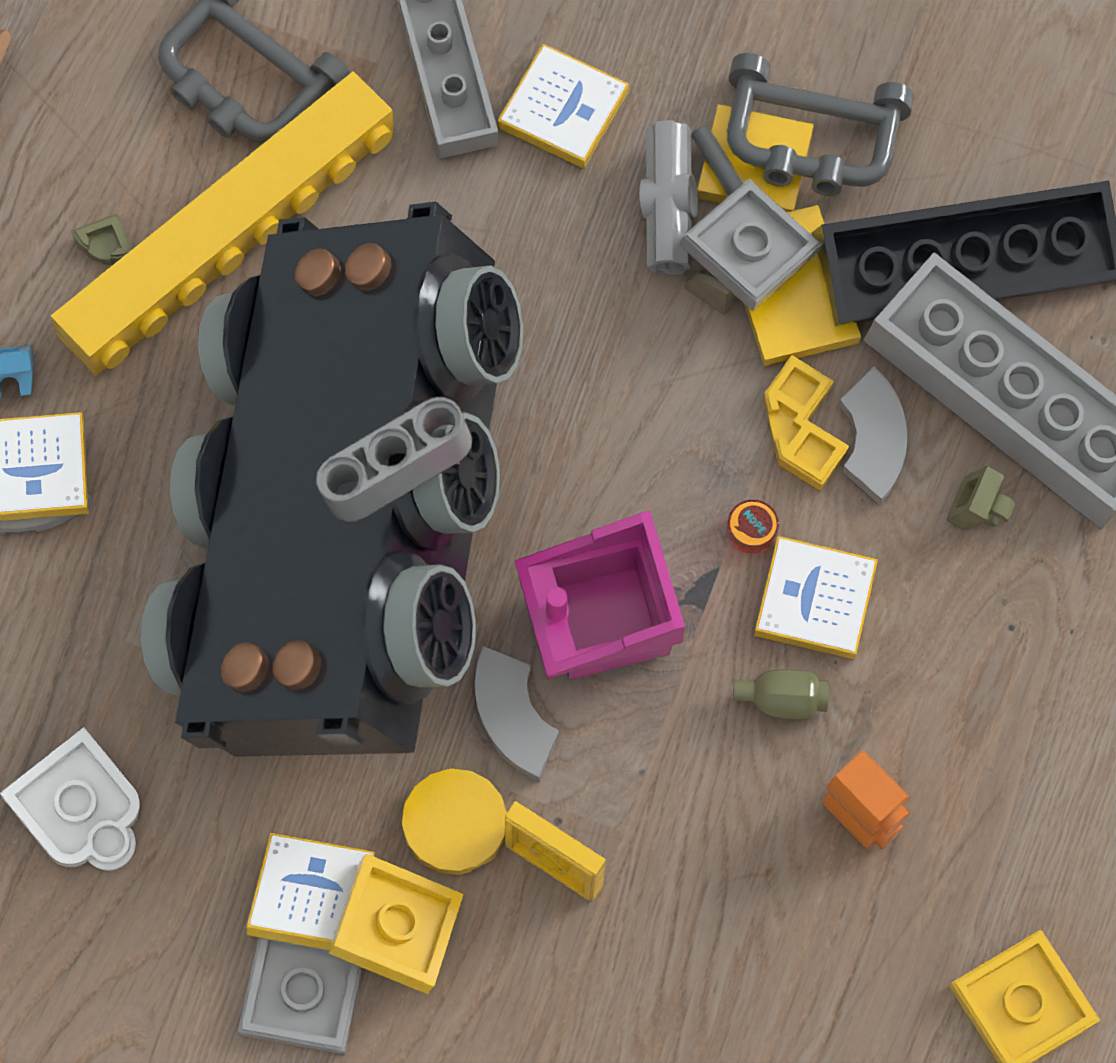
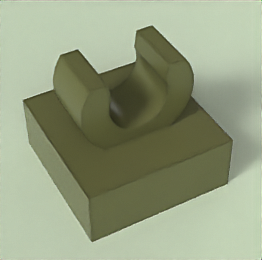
[946,466,1016,530]

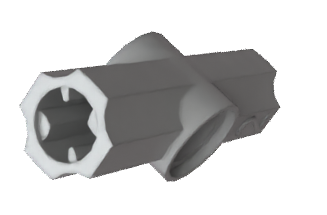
[639,120,698,276]

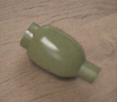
[733,669,829,719]

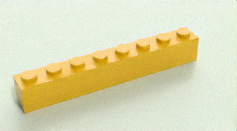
[50,71,394,377]

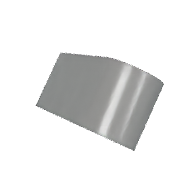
[316,398,472,521]

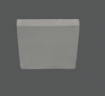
[680,179,822,311]
[238,937,363,1055]

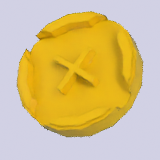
[402,769,507,875]

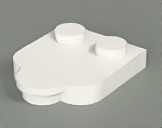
[0,727,140,871]

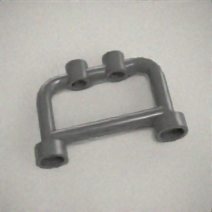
[158,0,351,142]
[727,53,914,196]

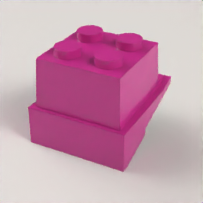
[515,511,685,680]

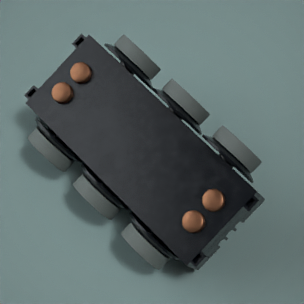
[140,201,523,757]

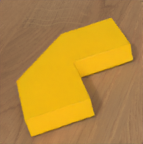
[763,355,849,492]

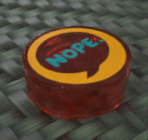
[727,500,779,554]

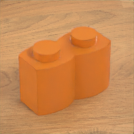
[822,750,910,850]

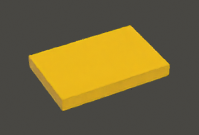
[744,205,861,367]

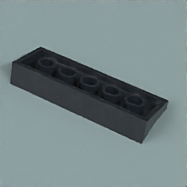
[811,181,1116,326]

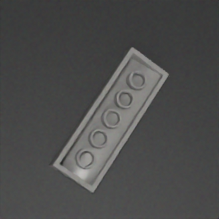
[863,252,1116,530]

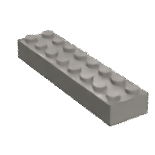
[396,0,498,159]

